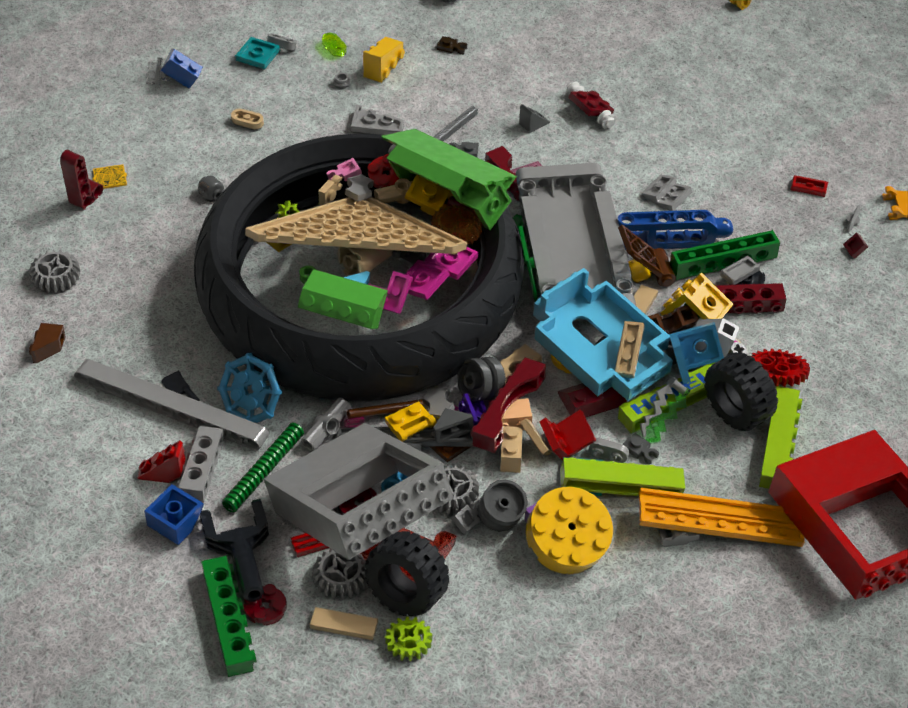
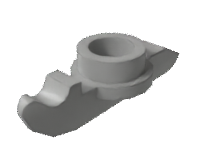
[847,205,860,232]

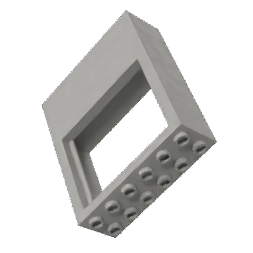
[263,423,454,560]

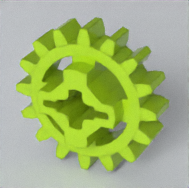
[385,616,432,661]

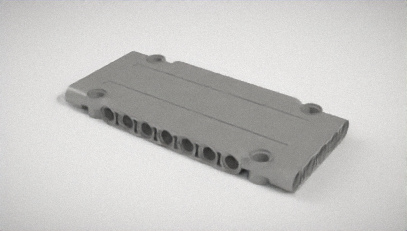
[515,163,637,321]

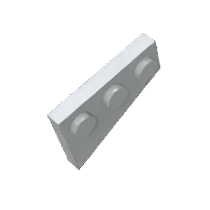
[351,104,404,135]

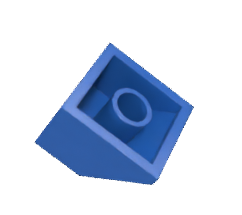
[161,48,203,88]
[144,484,204,545]

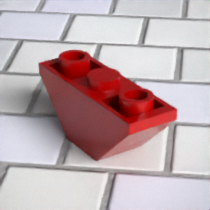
[137,440,185,483]

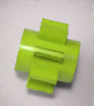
[275,201,300,218]

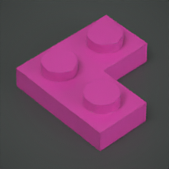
[368,271,413,315]

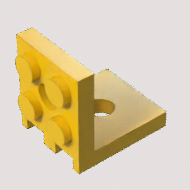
[660,273,733,319]

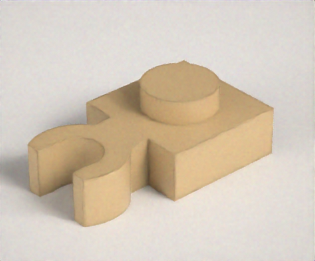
[319,175,342,205]

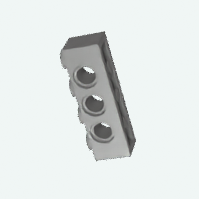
[177,426,224,503]

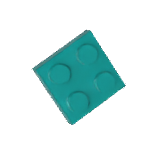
[235,37,280,69]

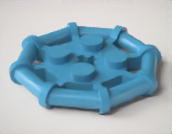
[217,353,282,423]

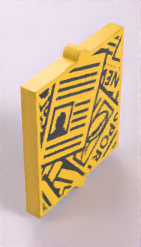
[93,164,127,189]

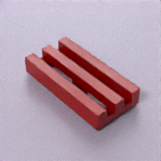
[790,175,828,197]
[291,533,329,558]

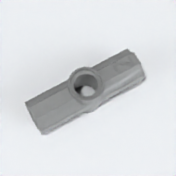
[301,398,352,451]

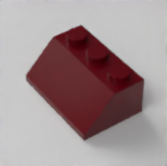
[558,383,627,418]

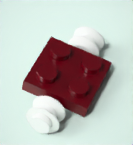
[566,81,616,129]

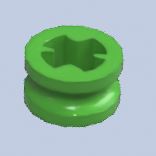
[299,265,316,284]

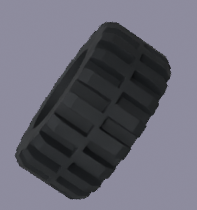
[704,352,778,431]
[365,531,449,617]

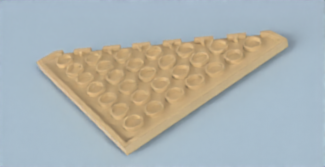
[245,197,467,254]

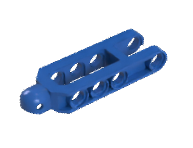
[618,210,734,250]

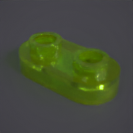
[322,33,347,57]

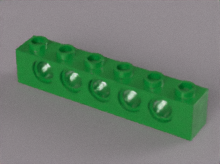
[670,230,780,280]
[201,556,257,677]

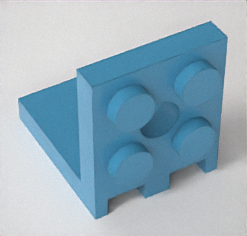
[669,322,724,384]

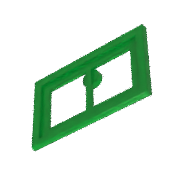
[519,226,538,302]

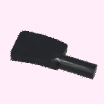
[161,370,200,401]

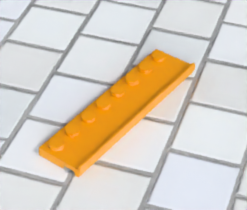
[639,488,805,547]

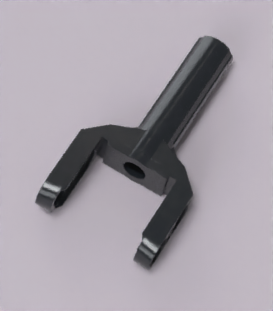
[200,498,269,602]

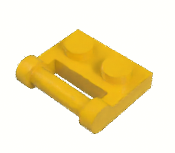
[385,401,437,442]

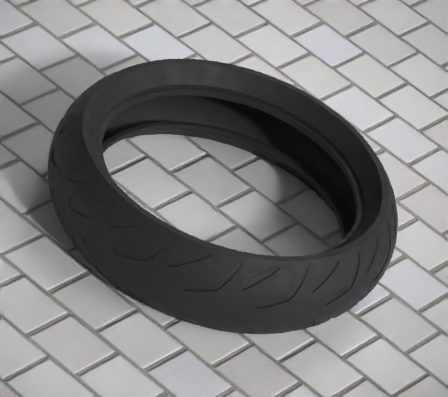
[194,134,524,401]

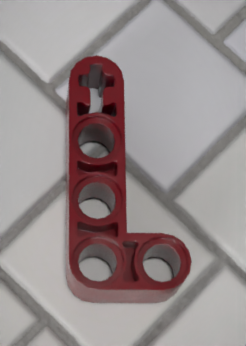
[60,150,103,210]

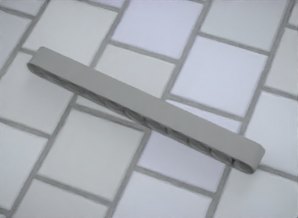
[74,359,269,451]

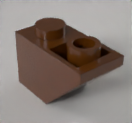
[29,323,66,363]

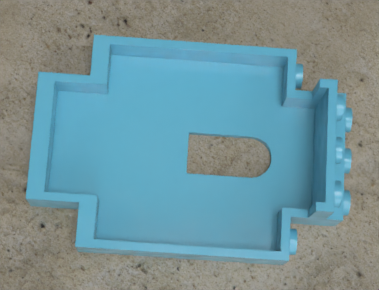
[533,268,673,401]

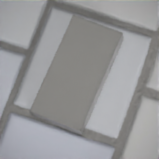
[720,256,760,285]

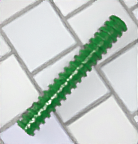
[222,422,304,513]

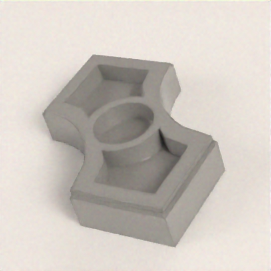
[345,174,374,202]
[422,386,455,420]

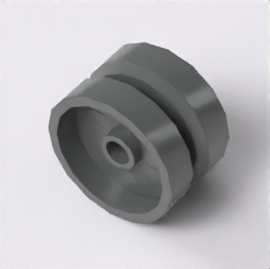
[457,356,506,402]
[477,479,528,532]

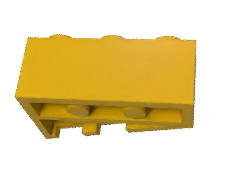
[363,37,405,83]

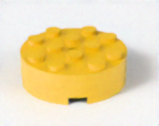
[525,487,613,574]

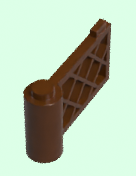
[618,225,676,287]

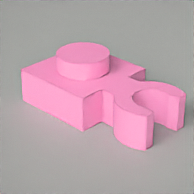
[327,158,362,181]

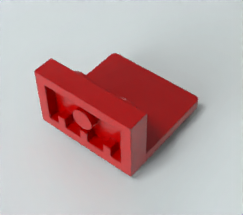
[539,410,596,461]

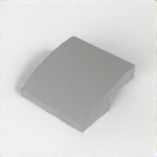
[642,174,692,211]

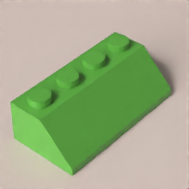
[297,269,388,329]

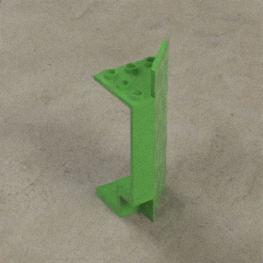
[381,129,517,230]

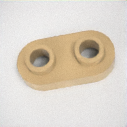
[231,109,264,129]

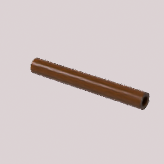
[347,399,424,419]

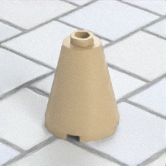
[338,247,393,276]

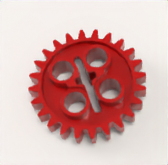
[751,349,810,387]

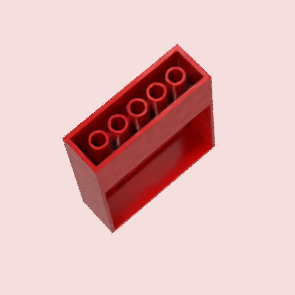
[768,429,908,600]

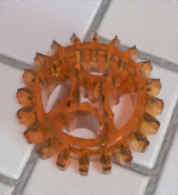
[431,204,482,244]

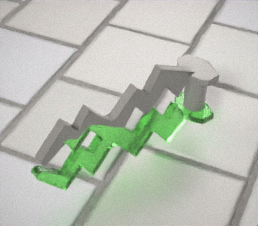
[640,377,691,442]

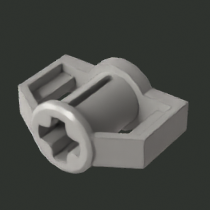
[659,528,700,547]

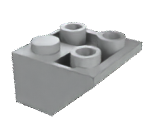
[695,318,739,363]

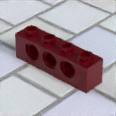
[709,283,787,314]

